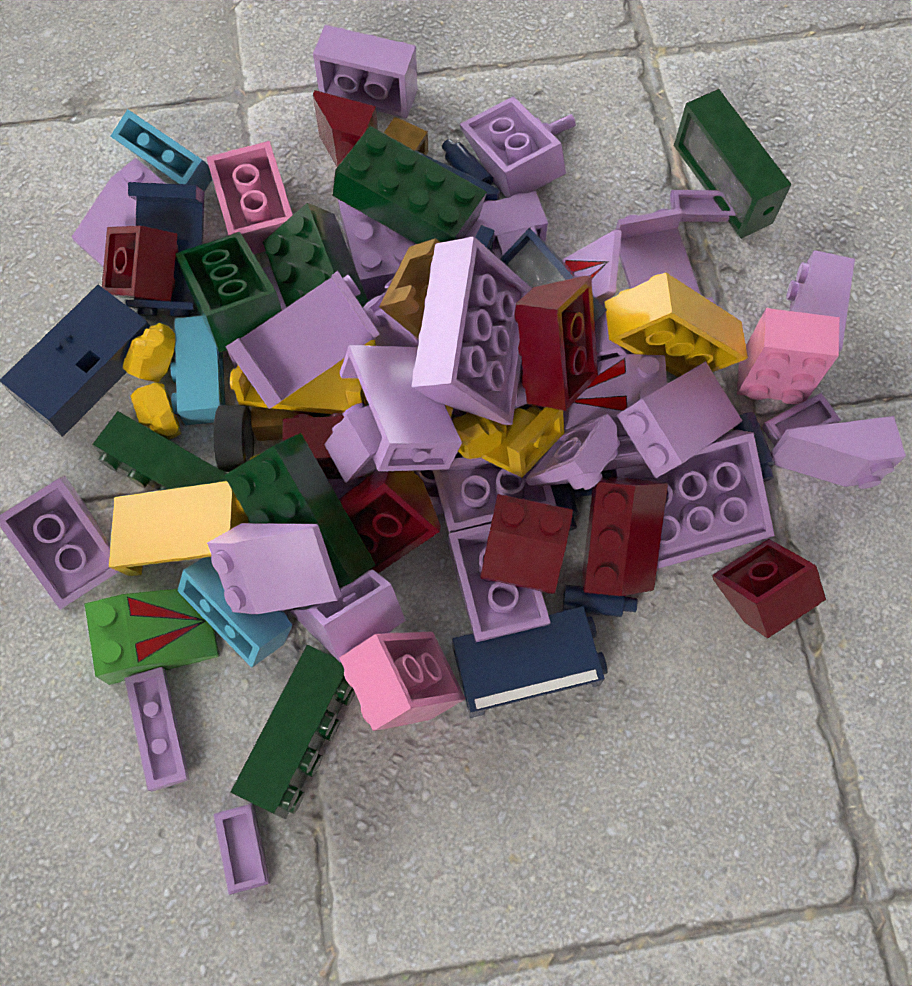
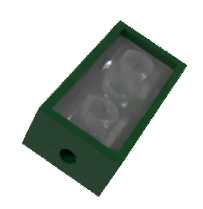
[673,89,792,239]

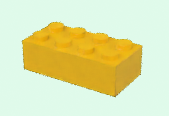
[604,272,748,377]

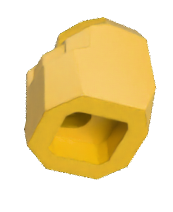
[123,323,176,383]
[130,383,182,440]
[452,413,507,459]

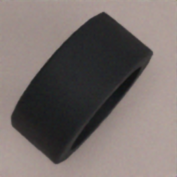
[213,405,254,472]

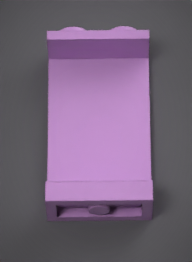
[616,208,715,304]
[226,271,381,409]
[339,345,462,471]
[617,361,742,478]

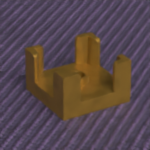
[379,238,440,339]

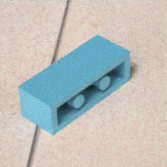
[110,109,212,191]
[171,316,226,426]
[177,557,293,668]

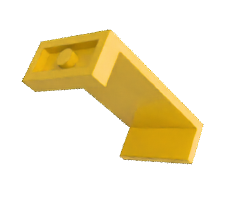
[230,340,376,414]
[466,407,564,478]
[109,481,249,576]

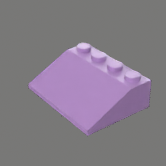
[412,237,532,425]
[611,430,775,569]

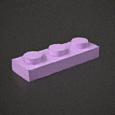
[125,667,190,792]

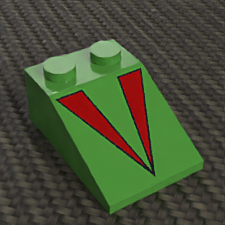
[84,588,219,685]

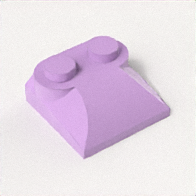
[525,414,620,490]

